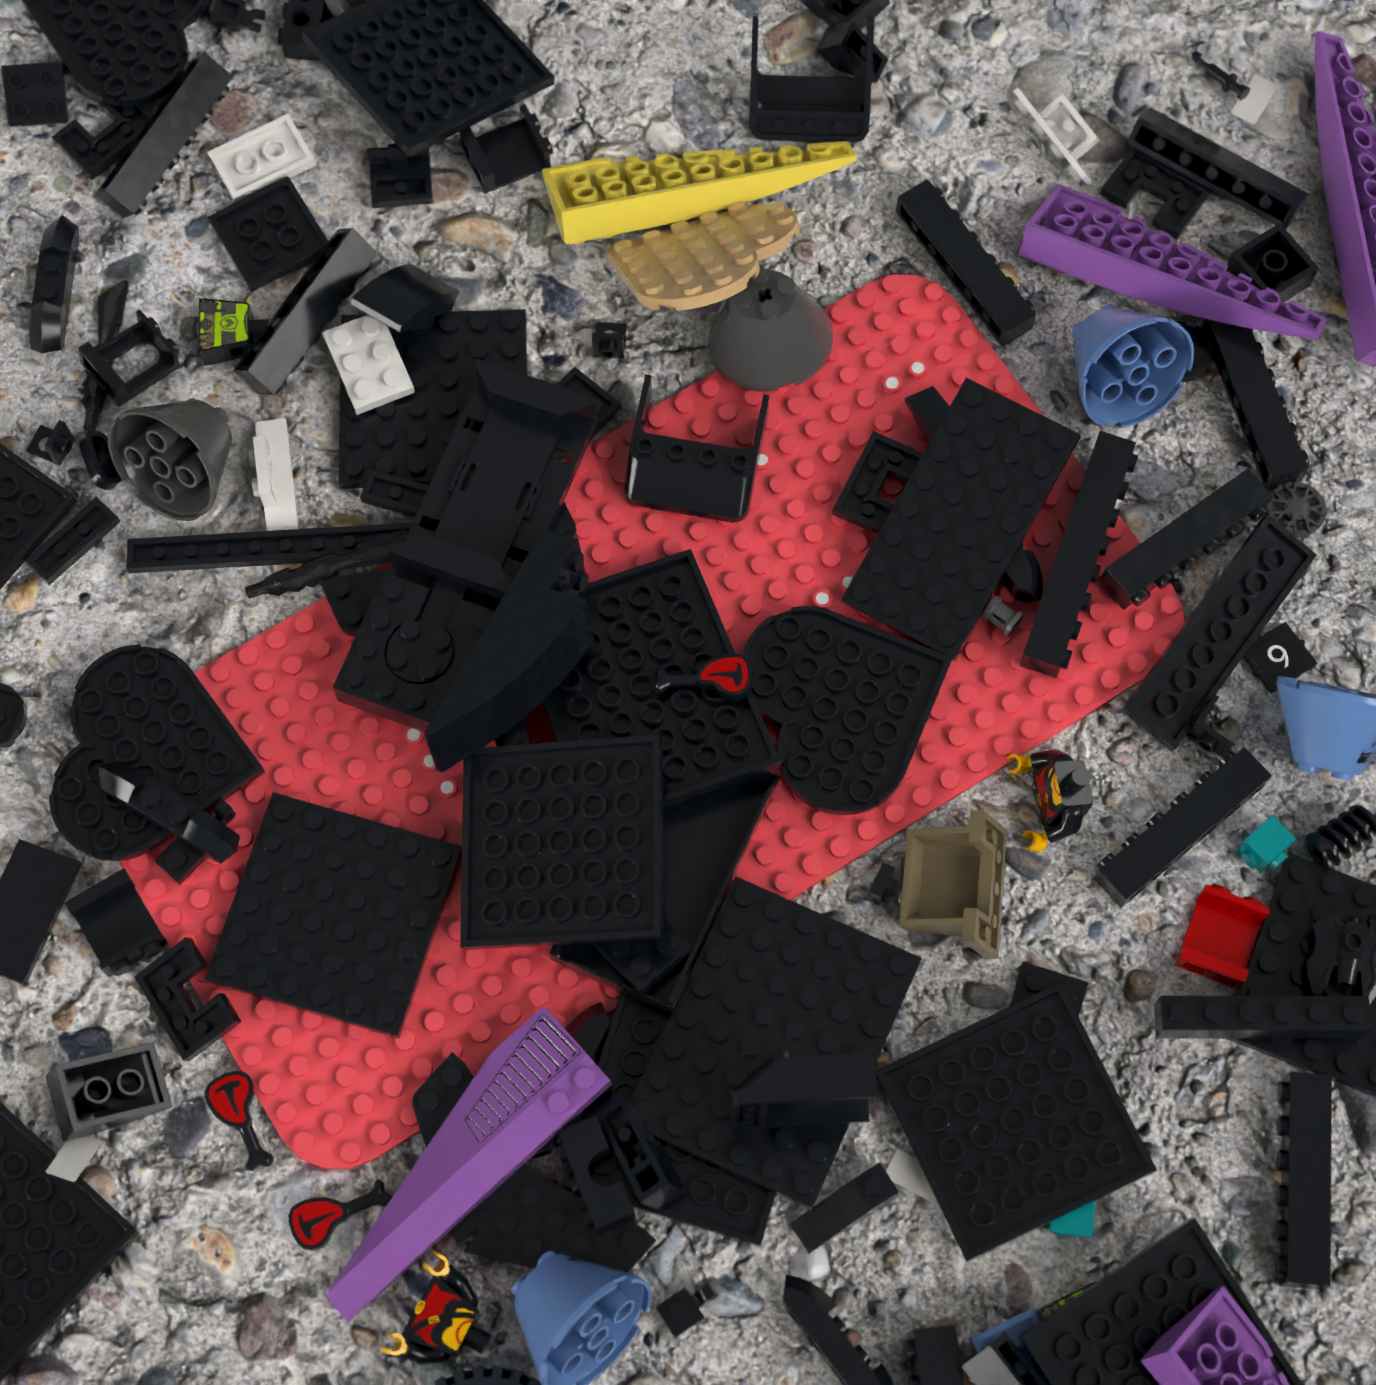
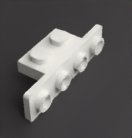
[1013,87,1100,186]
[249,418,299,531]

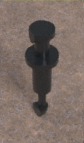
[1192,52,1250,100]

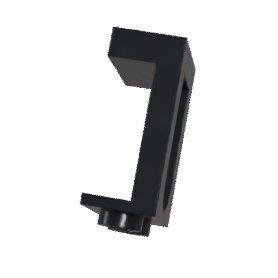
[78,309,180,407]

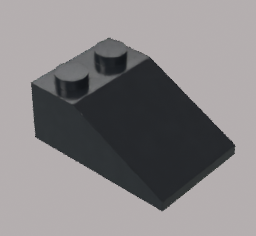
[45,1042,172,1142]

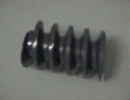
[1305,804,1376,871]

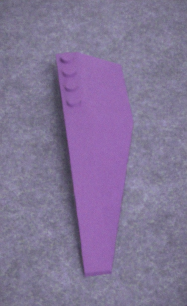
[1315,31,1376,366]

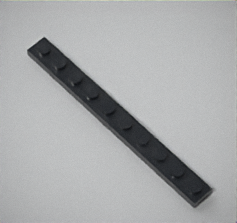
[126,521,439,573]

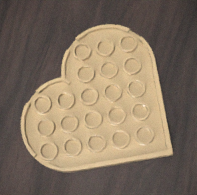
[606,202,800,311]

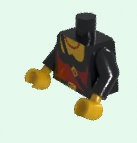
[1007,749,1093,853]
[381,1251,492,1365]

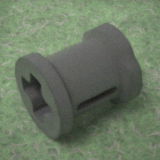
[981,595,1024,637]

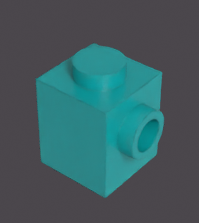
[1238,815,1296,873]

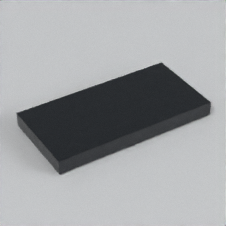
[0,839,82,986]

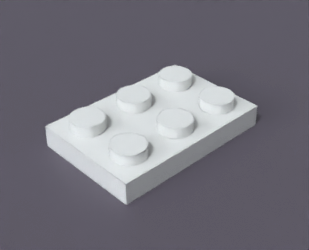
[207,114,316,203]
[322,314,415,415]

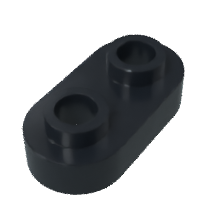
[79,430,122,490]

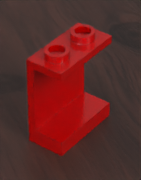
[1174,884,1270,990]

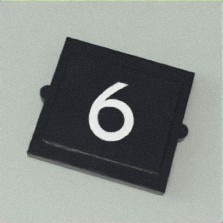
[1243,621,1318,694]

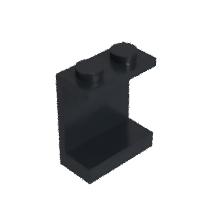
[459,104,553,194]
[64,868,167,977]

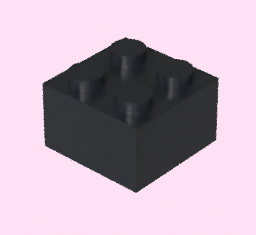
[1227,223,1319,302]

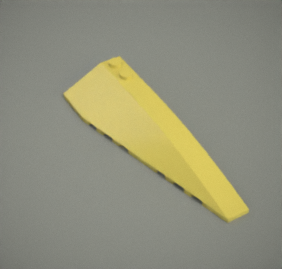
[542,141,857,244]

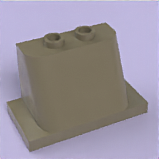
[898,810,1007,959]

